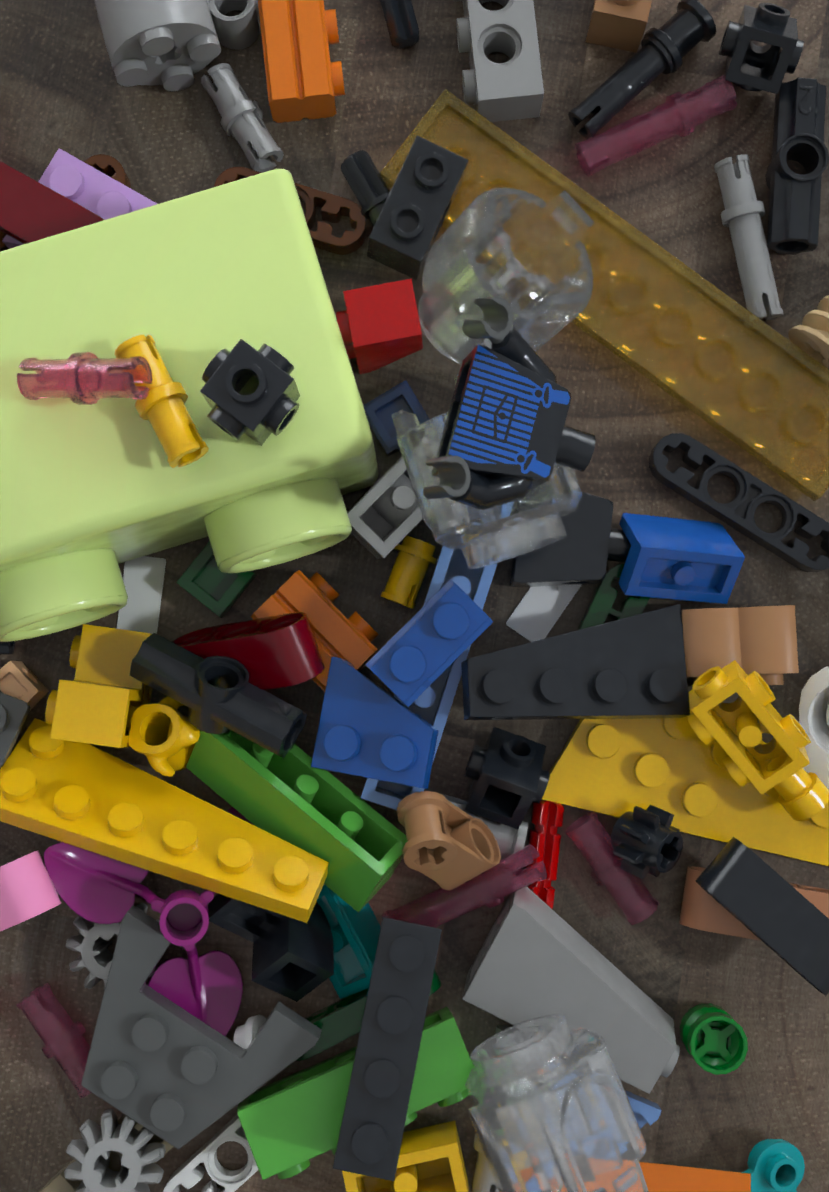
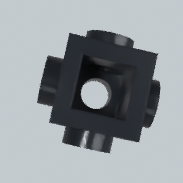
[719,3,804,94]
[200,339,300,446]
[464,727,550,829]

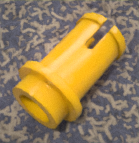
[381,535,437,609]

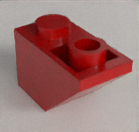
[336,278,423,374]

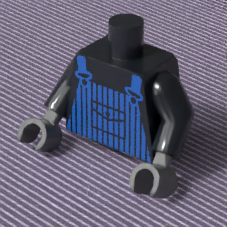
[423,297,596,510]

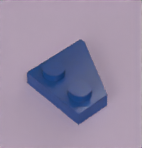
[311,657,438,789]

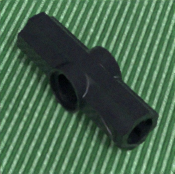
[765,78,829,255]
[130,633,307,758]

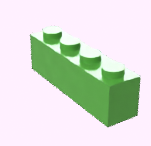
[186,730,407,913]
[237,1007,480,1180]

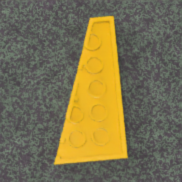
[542,696,829,866]

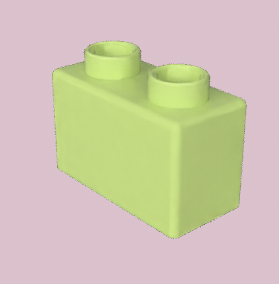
[0,169,378,642]

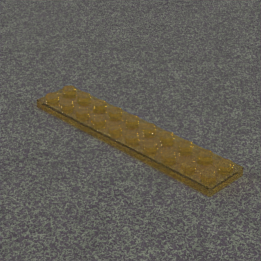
[380,89,829,501]

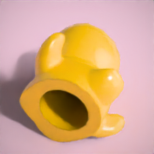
[128,696,200,777]

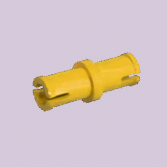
[114,335,209,468]

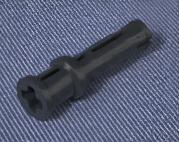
[568,0,717,140]

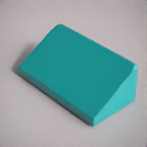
[317,884,381,999]

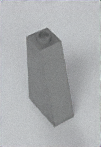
[462,882,680,1094]

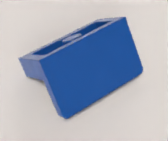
[618,513,745,604]

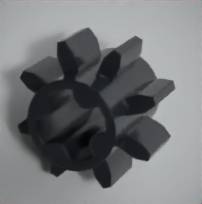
[611,804,683,879]

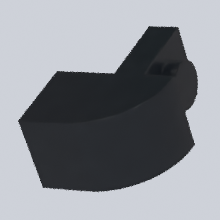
[208,894,334,1002]

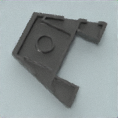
[81,906,322,1150]

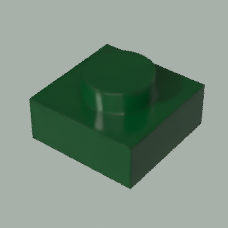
[176,541,257,618]

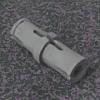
[201,63,284,173]

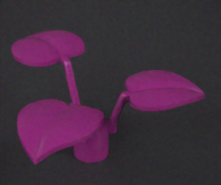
[44,806,254,1037]

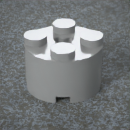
[94,0,221,91]

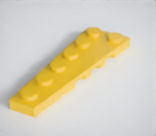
[0,718,329,923]

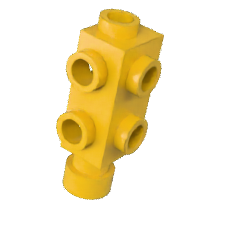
[687,660,829,821]

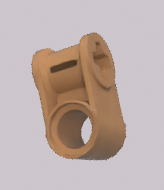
[396,791,501,891]

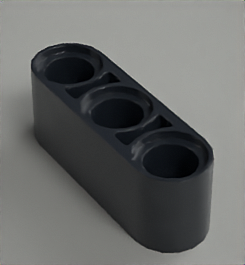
[695,837,829,996]

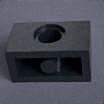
[367,135,469,280]

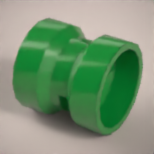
[679,1003,748,1075]

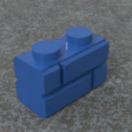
[365,579,493,707]

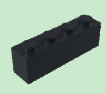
[333,917,442,1181]

